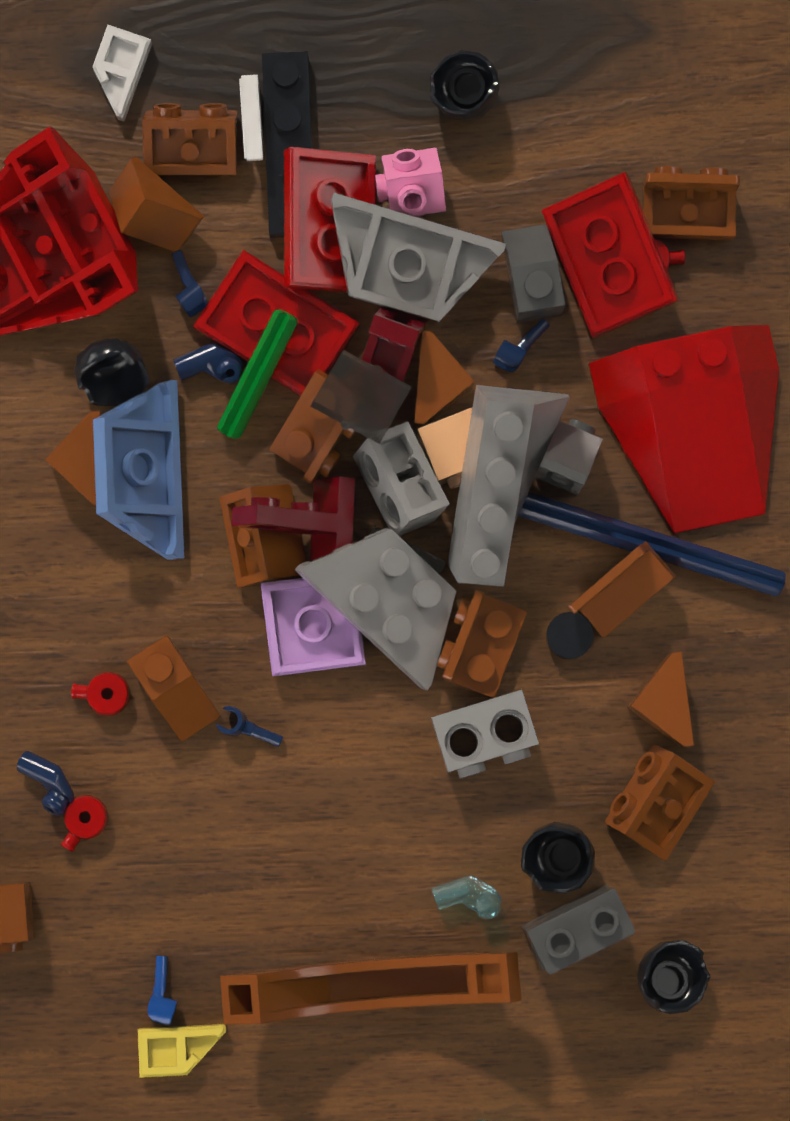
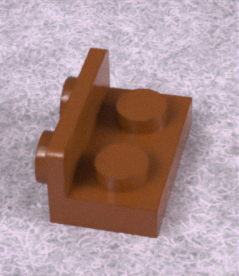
[142,103,238,175]
[269,369,366,484]
[437,589,528,699]
[605,744,716,861]

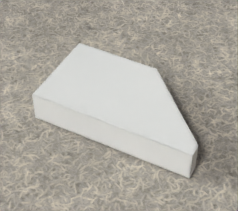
[93,25,152,122]
[239,75,263,161]

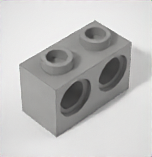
[353,421,450,536]
[431,690,539,778]

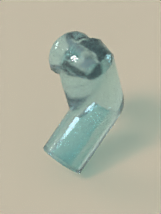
[431,875,501,919]

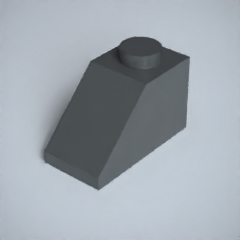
[501,224,565,323]
[535,419,603,496]

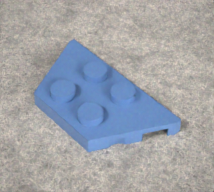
[93,380,184,560]

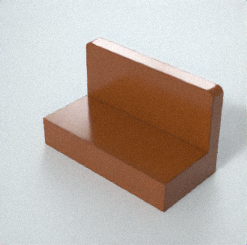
[219,484,306,588]
[568,541,676,638]

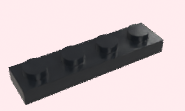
[262,51,312,238]

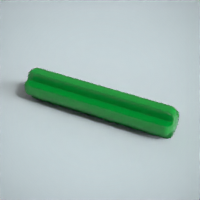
[217,309,298,439]

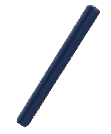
[518,492,786,596]

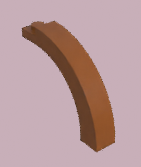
[220,951,522,1025]

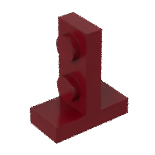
[351,307,428,431]
[232,476,355,562]

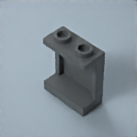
[521,884,635,974]

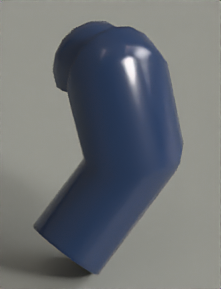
[173,344,243,384]
[17,751,74,816]

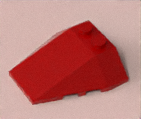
[0,127,138,336]
[588,325,779,534]

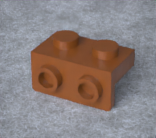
[642,166,740,240]

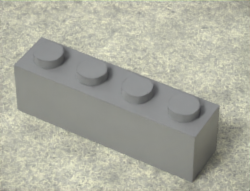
[447,385,570,587]

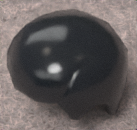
[430,50,499,121]
[74,338,149,406]
[521,822,595,894]
[637,940,711,1014]

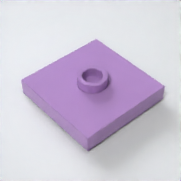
[261,578,366,677]

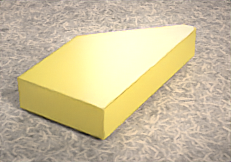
[138,1024,227,1078]

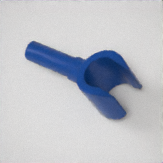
[147,956,178,1025]

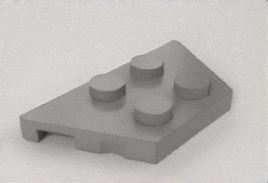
[331,193,506,323]
[295,528,456,690]

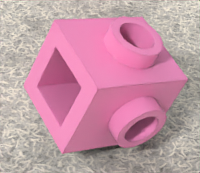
[375,148,446,218]

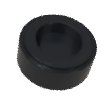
[546,612,594,659]

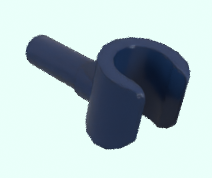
[172,250,207,317]
[493,318,550,372]
[216,706,283,747]

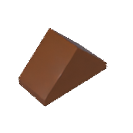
[108,156,204,251]
[414,331,474,430]
[45,411,102,507]
[628,652,694,748]

